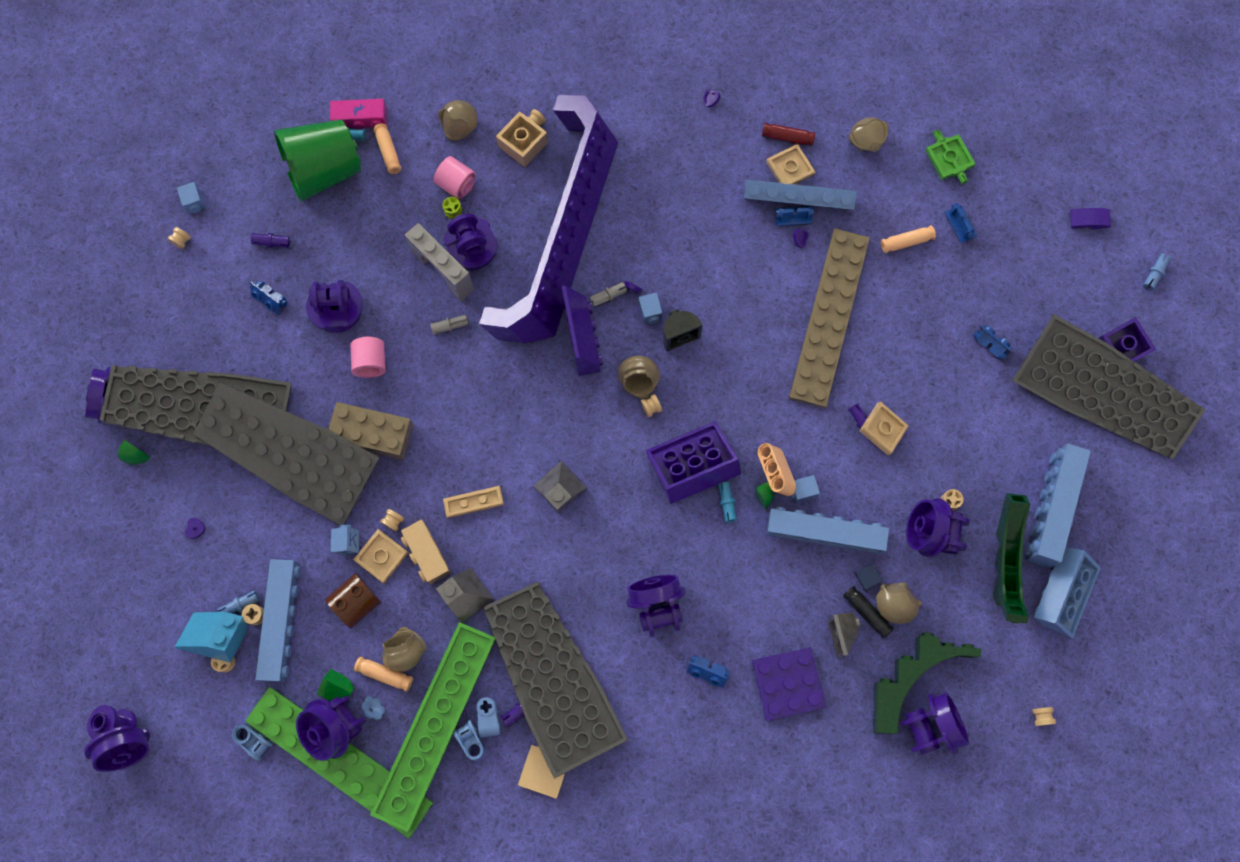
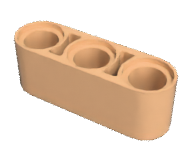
[758,443,796,496]

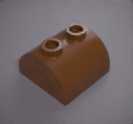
[325,572,381,629]

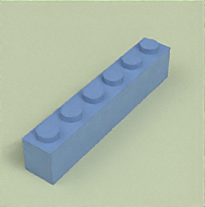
[743,179,857,210]
[766,507,889,554]
[255,559,301,682]

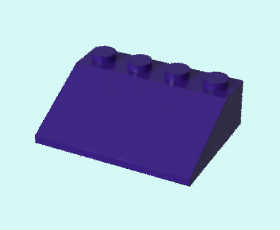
[562,286,603,376]
[646,421,741,504]

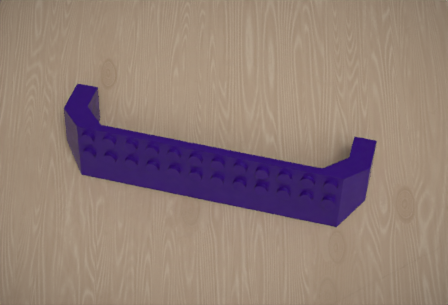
[479,95,618,343]

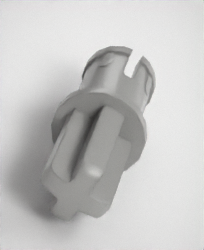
[590,282,627,306]
[430,315,469,335]

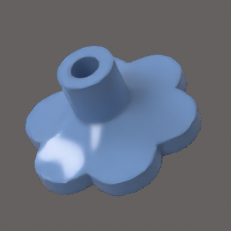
[362,696,385,720]

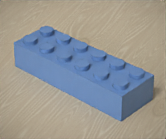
[1025,443,1091,568]

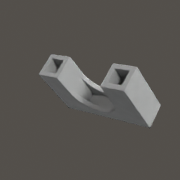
[405,223,475,301]

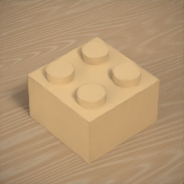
[496,111,548,167]

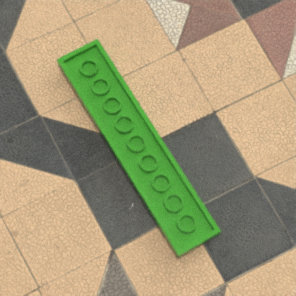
[370,622,495,832]
[245,687,434,839]

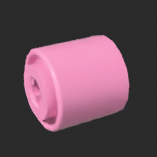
[433,156,476,199]
[350,337,386,378]

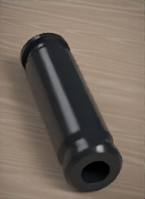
[843,586,894,638]

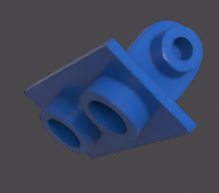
[944,203,978,243]
[775,206,814,226]
[250,281,287,315]
[973,325,1012,360]
[686,655,730,688]

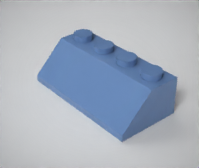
[1034,547,1101,639]

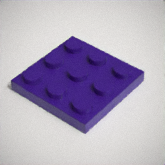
[752,647,826,721]

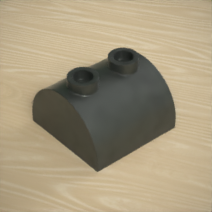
[663,310,702,352]

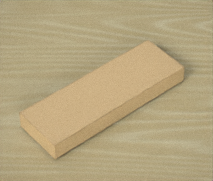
[443,486,504,519]

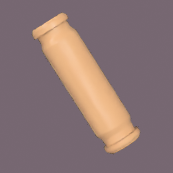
[373,123,402,174]
[881,225,936,253]
[354,657,413,692]

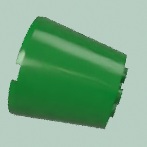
[274,119,361,202]

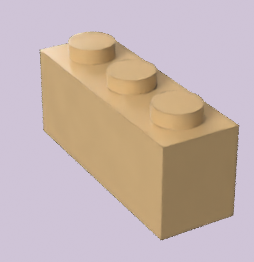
[401,519,451,585]

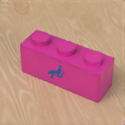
[330,99,387,129]

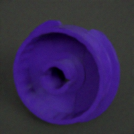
[444,214,498,270]
[306,280,363,333]
[85,367,111,424]
[906,498,970,557]
[626,574,686,638]
[900,692,969,755]
[296,696,366,761]
[84,705,150,772]

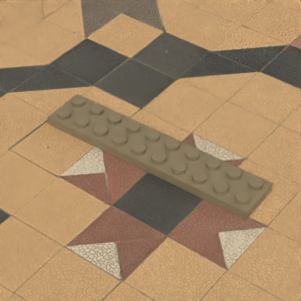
[789,228,870,409]

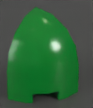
[118,440,151,465]
[755,482,774,510]
[317,669,353,701]

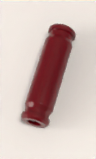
[762,123,816,146]

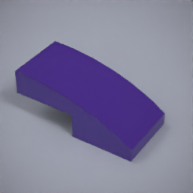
[1070,208,1111,229]

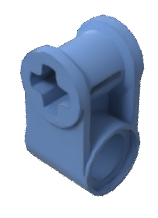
[477,697,501,738]
[453,719,486,761]
[232,725,273,761]

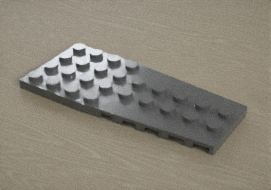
[1012,314,1206,459]
[100,365,292,447]
[193,383,381,525]
[484,582,628,779]

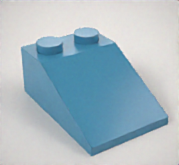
[175,612,249,663]

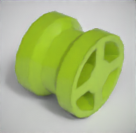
[442,197,462,219]

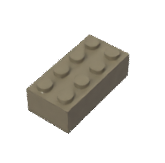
[328,402,414,461]

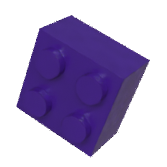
[1098,317,1157,362]

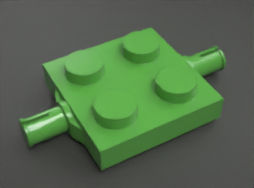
[925,129,976,185]

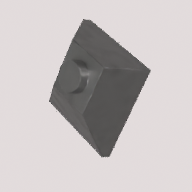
[533,461,587,514]
[436,568,494,623]
[827,612,860,659]

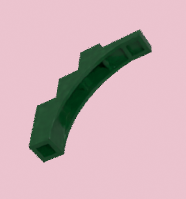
[993,493,1030,624]
[873,633,981,734]

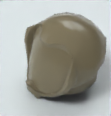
[438,100,478,142]
[848,117,889,152]
[617,355,661,399]
[876,582,922,624]
[382,627,427,672]

